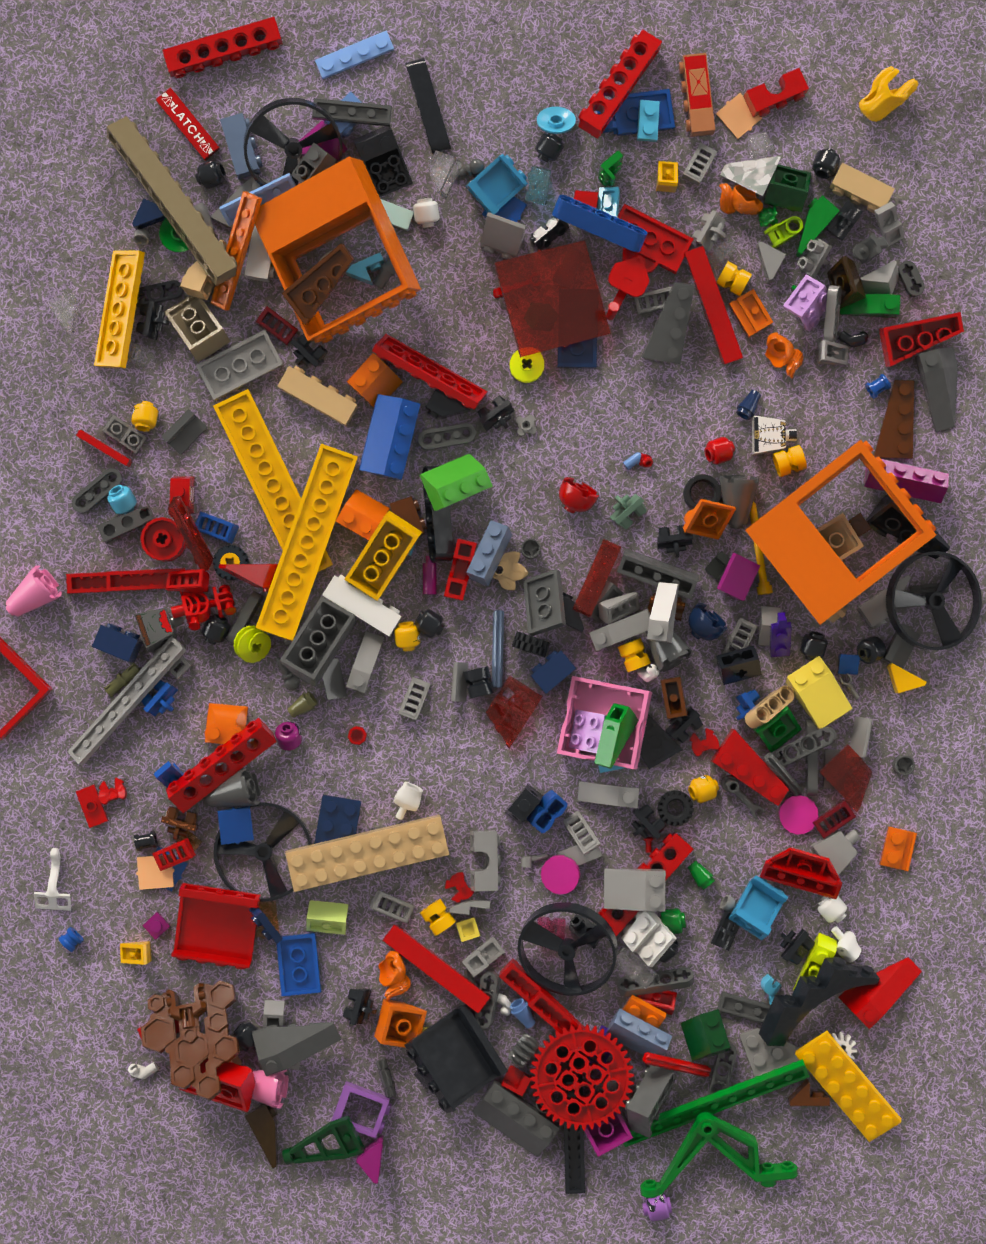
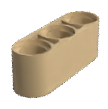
[745,685,795,728]

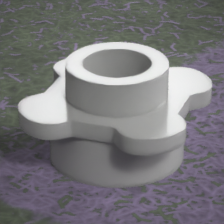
[516,415,537,436]

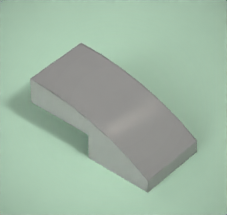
[874,201,905,246]
[557,838,602,865]
[449,899,491,915]
[462,936,505,977]

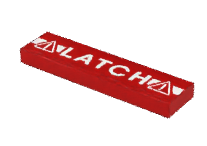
[156,87,220,161]

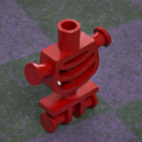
[171,585,236,631]

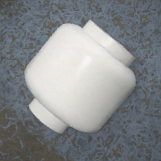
[413,198,440,228]
[817,896,847,923]

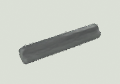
[763,753,802,796]

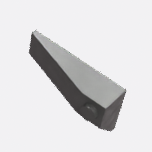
[915,347,958,432]
[252,1022,341,1076]

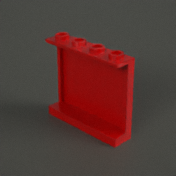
[171,883,261,970]

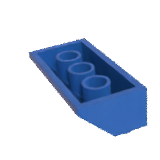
[359,394,420,480]

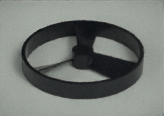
[243,98,343,186]
[886,551,982,650]
[214,802,312,902]
[518,902,618,996]

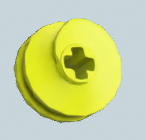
[509,347,545,383]
[233,625,271,663]

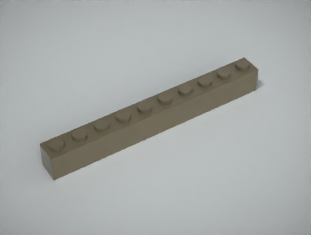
[107,116,237,286]

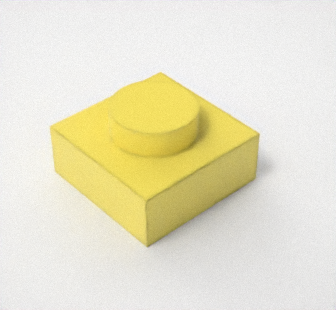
[456,917,480,942]

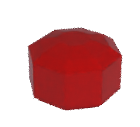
[348,726,367,745]

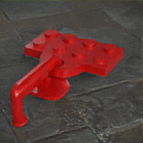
[606,204,694,320]

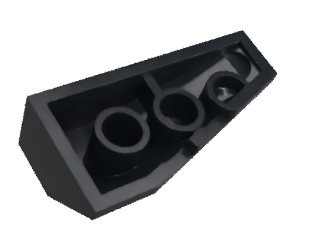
[866,494,950,559]

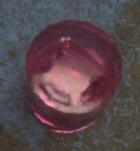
[537,916,566,939]

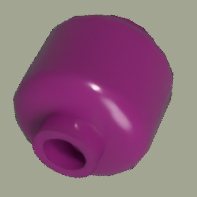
[275,722,302,751]

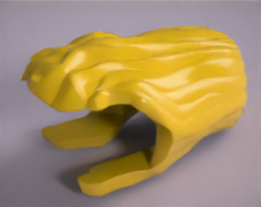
[859,66,918,122]

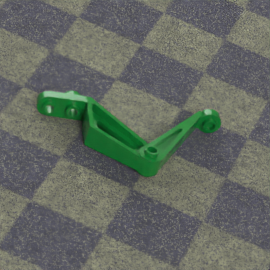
[640,1112,798,1198]

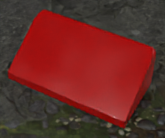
[636,984,677,1015]

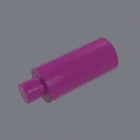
[422,556,437,595]

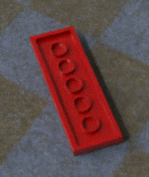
[372,334,488,410]

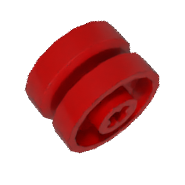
[140,517,187,562]

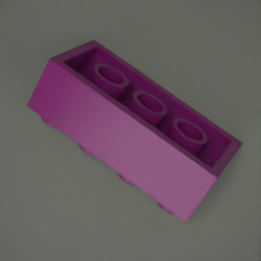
[864,459,949,504]

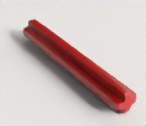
[642,1052,711,1077]

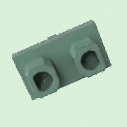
[610,494,647,529]

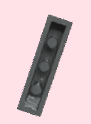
[617,548,699,599]

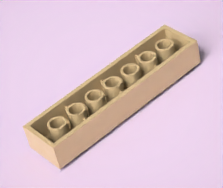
[285,814,449,892]

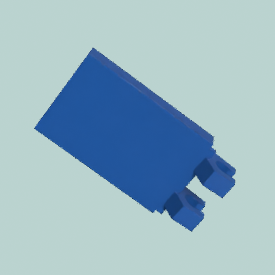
[597,89,675,136]

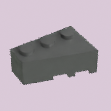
[625,1065,675,1138]

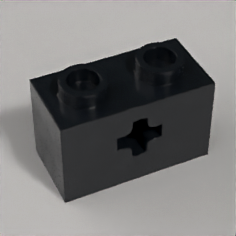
[716,646,762,685]

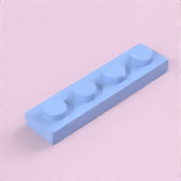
[315,30,394,79]
[220,173,296,226]

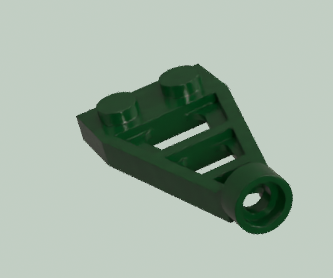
[282,1116,365,1165]

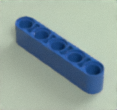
[552,195,648,252]

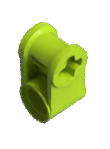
[764,216,803,248]

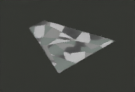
[720,156,781,196]

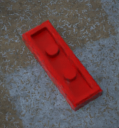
[76,430,132,467]

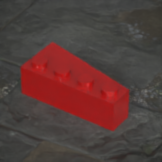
[879,312,964,367]
[710,729,789,806]

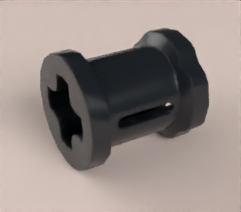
[134,830,158,852]

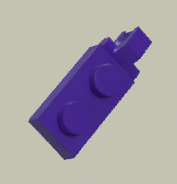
[770,612,792,657]

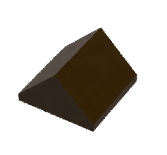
[827,256,866,309]

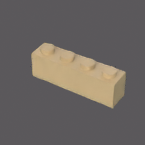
[277,366,358,427]

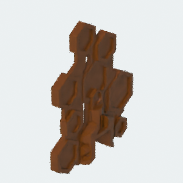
[141,980,240,1101]

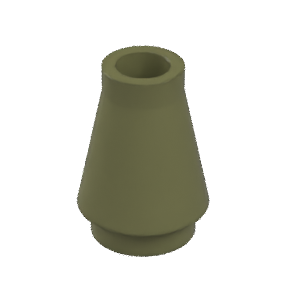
[287,691,318,718]

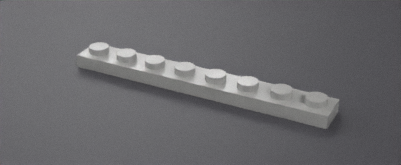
[67,636,187,766]

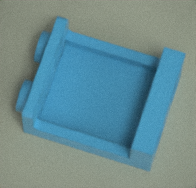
[465,154,528,214]
[728,876,789,940]

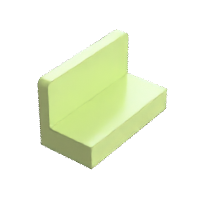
[306,900,348,935]

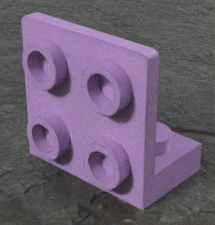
[783,274,828,332]
[569,709,607,753]

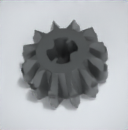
[508,1033,539,1068]

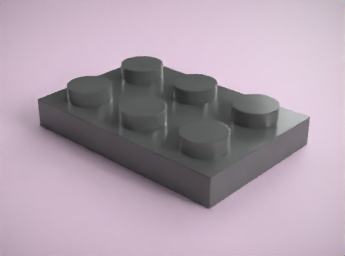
[523,569,566,636]

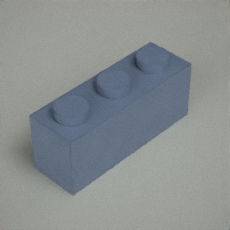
[220,113,263,179]
[467,520,512,587]
[605,1008,672,1056]

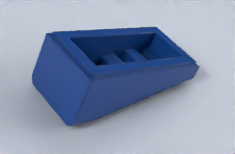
[194,511,239,544]

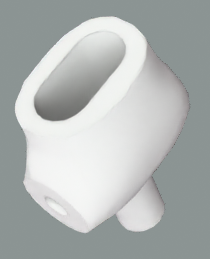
[393,782,423,820]
[831,926,861,963]

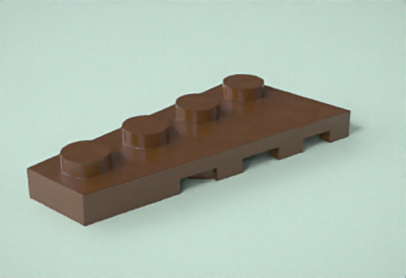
[282,243,355,325]
[874,380,914,459]

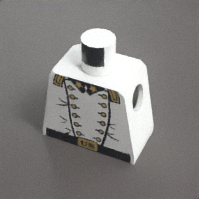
[752,416,797,455]

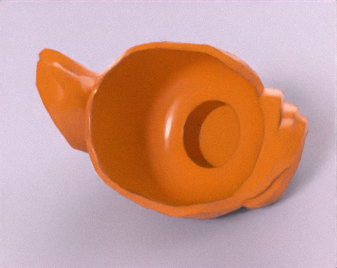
[719,183,763,215]
[765,332,804,379]
[378,950,411,1001]

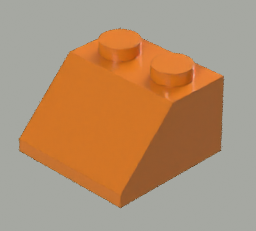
[347,353,403,408]
[335,489,390,541]
[374,999,427,1048]

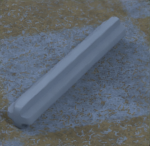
[492,610,504,688]

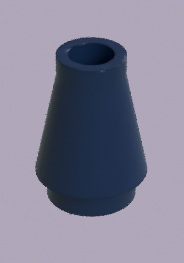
[736,390,761,420]

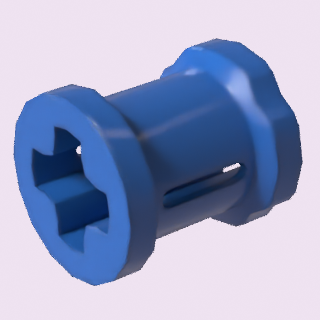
[865,374,891,399]

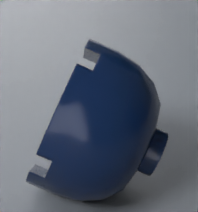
[688,602,728,641]

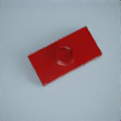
[75,784,109,828]

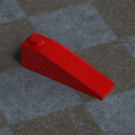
[838,957,922,1029]

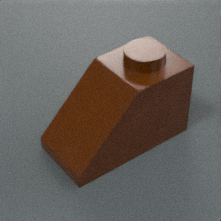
[661,677,687,719]

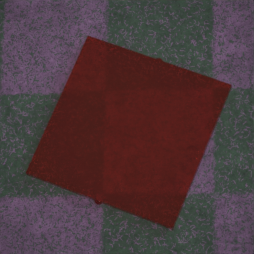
[494,240,611,358]

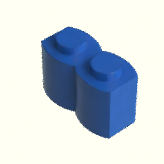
[527,790,568,833]

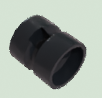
[464,666,495,699]

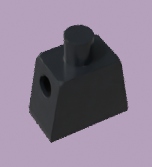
[505,784,543,824]

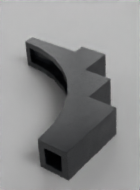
[759,957,880,1046]

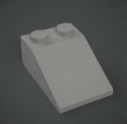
[480,212,526,261]
[604,868,666,912]

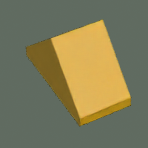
[656,161,678,193]
[887,663,927,693]
[120,941,152,965]

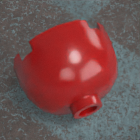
[559,477,599,513]

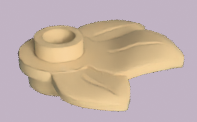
[493,551,528,590]

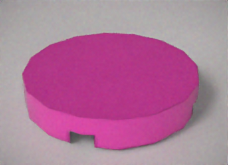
[779,795,819,835]
[541,855,580,895]

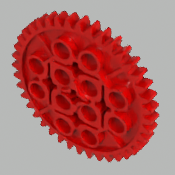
[530,1023,634,1131]

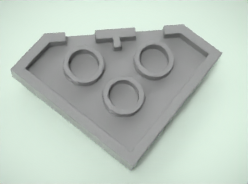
[739,1028,810,1077]

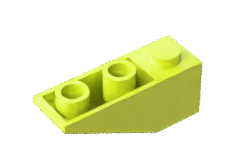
[793,933,837,990]

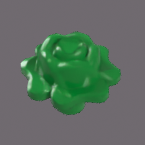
[758,206,778,227]

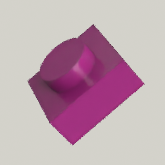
[142,912,171,940]

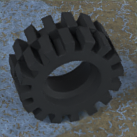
[512,631,550,658]
[657,790,694,826]

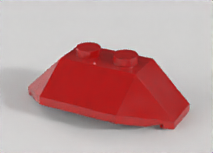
[760,847,842,899]

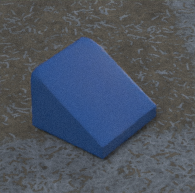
[838,654,860,675]

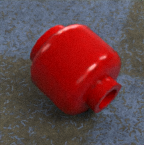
[704,437,735,465]

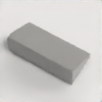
[451,662,469,702]
[848,716,873,758]

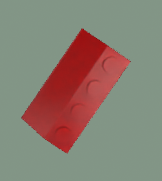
[179,1059,256,1112]

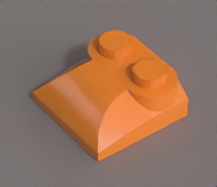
[683,499,736,540]
[204,703,248,744]

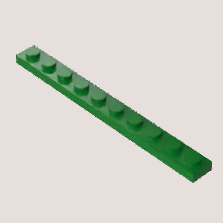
[623,1059,810,1147]

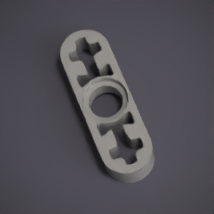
[823,285,842,342]

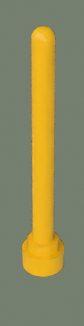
[750,502,773,595]

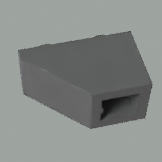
[291,143,337,183]

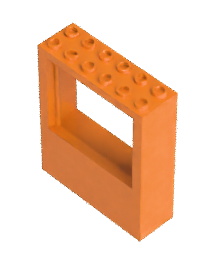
[255,156,421,344]
[745,440,936,625]

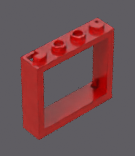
[0,637,53,740]

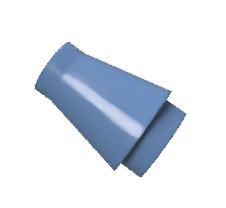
[510,998,536,1028]

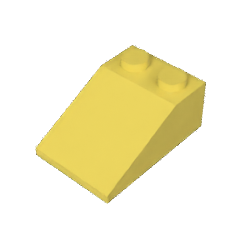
[786,656,853,729]

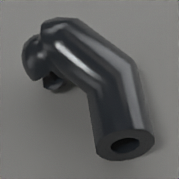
[838,331,868,348]

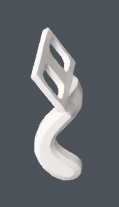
[34,848,71,911]

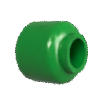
[659,908,686,934]

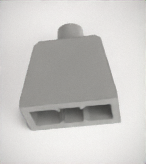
[811,829,861,875]

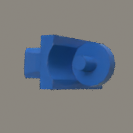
[141,680,178,716]
[736,689,760,720]

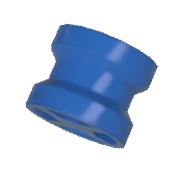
[58,927,84,952]

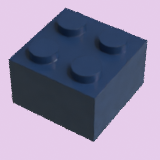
[92,623,143,662]
[530,650,576,694]

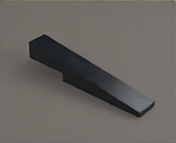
[562,1072,585,1194]

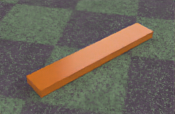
[210,191,263,311]

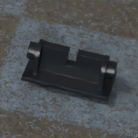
[529,216,569,252]

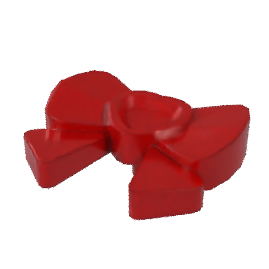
[690,728,719,757]
[98,778,127,805]
[445,872,474,903]

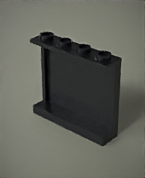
[404,1004,508,1113]

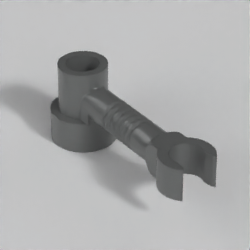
[721,775,765,819]

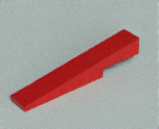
[684,246,743,364]
[66,568,185,594]
[382,925,491,1014]
[499,958,596,1056]

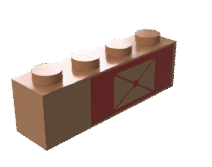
[679,53,715,137]

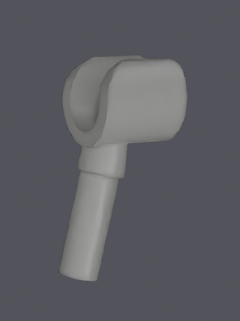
[840,673,860,700]
[521,853,548,868]

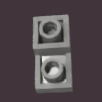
[102,415,147,453]

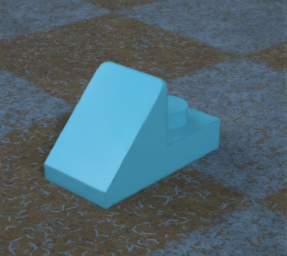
[346,253,384,285]

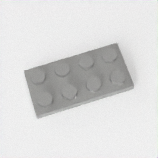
[196,330,284,401]

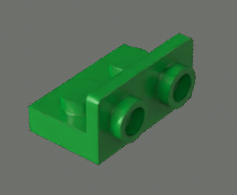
[598,150,623,187]

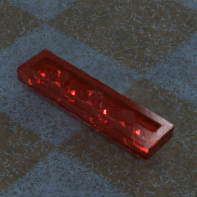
[168,496,214,571]
[572,539,621,617]

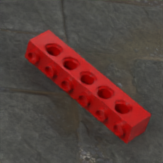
[162,17,283,78]
[578,29,662,139]
[166,718,277,813]
[598,832,694,936]

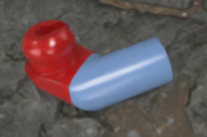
[623,452,653,470]

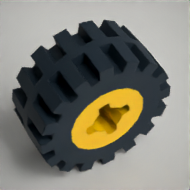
[213,545,249,581]

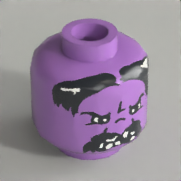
[642,1193,672,1221]

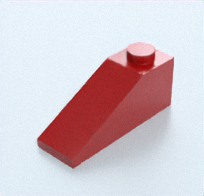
[219,564,278,592]

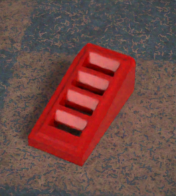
[166,569,210,592]
[152,837,196,871]

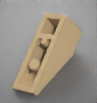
[180,240,227,300]

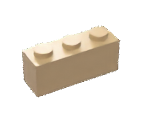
[829,163,895,214]

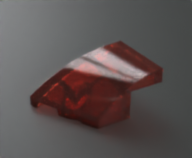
[486,676,543,749]
[819,744,872,812]

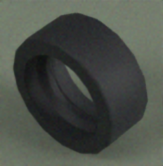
[683,474,722,510]

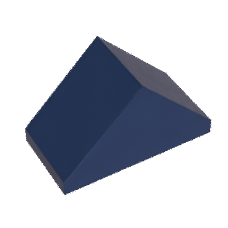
[132,198,166,230]

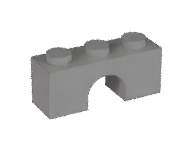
[470,830,501,892]

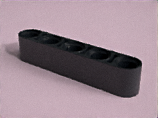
[405,58,451,154]
[422,466,454,562]

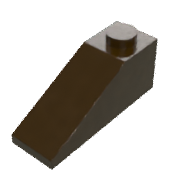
[245,1104,278,1169]

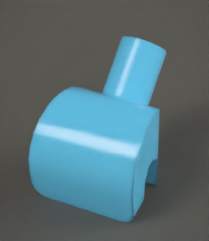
[761,974,782,1005]

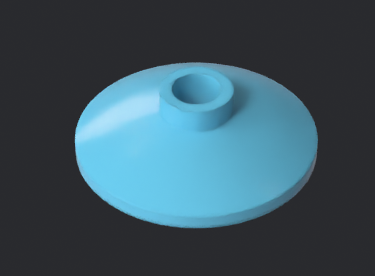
[537,107,576,134]

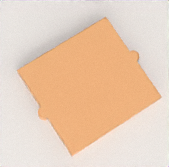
[716,93,762,139]
[136,854,175,890]

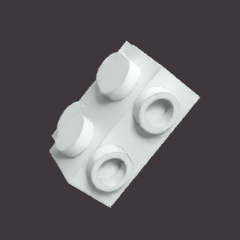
[621,911,677,967]

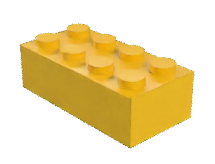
[344,511,422,601]

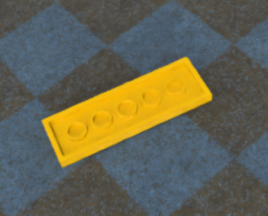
[94,251,145,368]
[795,1031,901,1142]

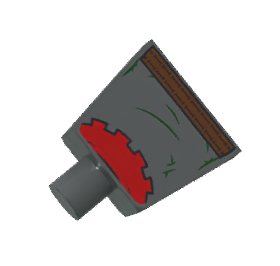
[134,608,185,653]

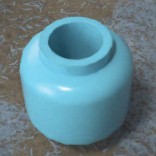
[107,485,137,514]

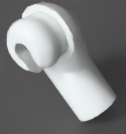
[488,990,511,1016]
[128,1062,159,1079]

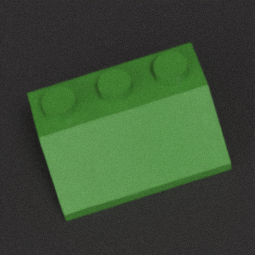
[419,454,493,511]

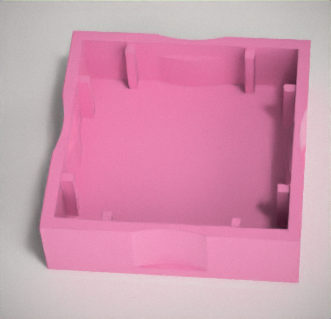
[557,676,652,769]

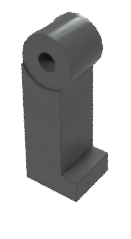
[97,506,155,543]

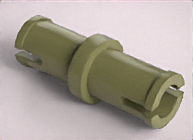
[104,662,140,697]

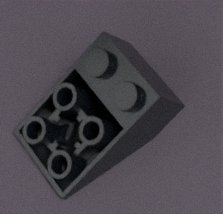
[353,126,413,197]

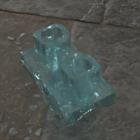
[525,166,552,206]

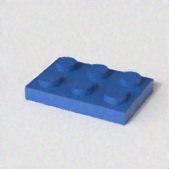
[276,932,321,996]

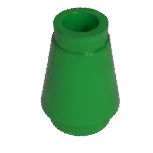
[687,860,715,890]

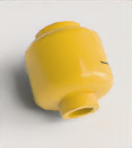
[131,401,159,432]
[394,621,421,652]
[688,775,719,803]

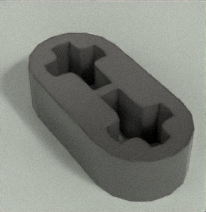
[898,261,925,297]

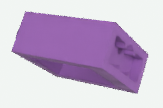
[331,1081,392,1139]

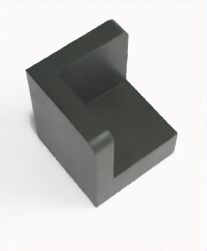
[705,551,730,582]

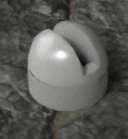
[133,228,150,245]
[719,895,737,912]

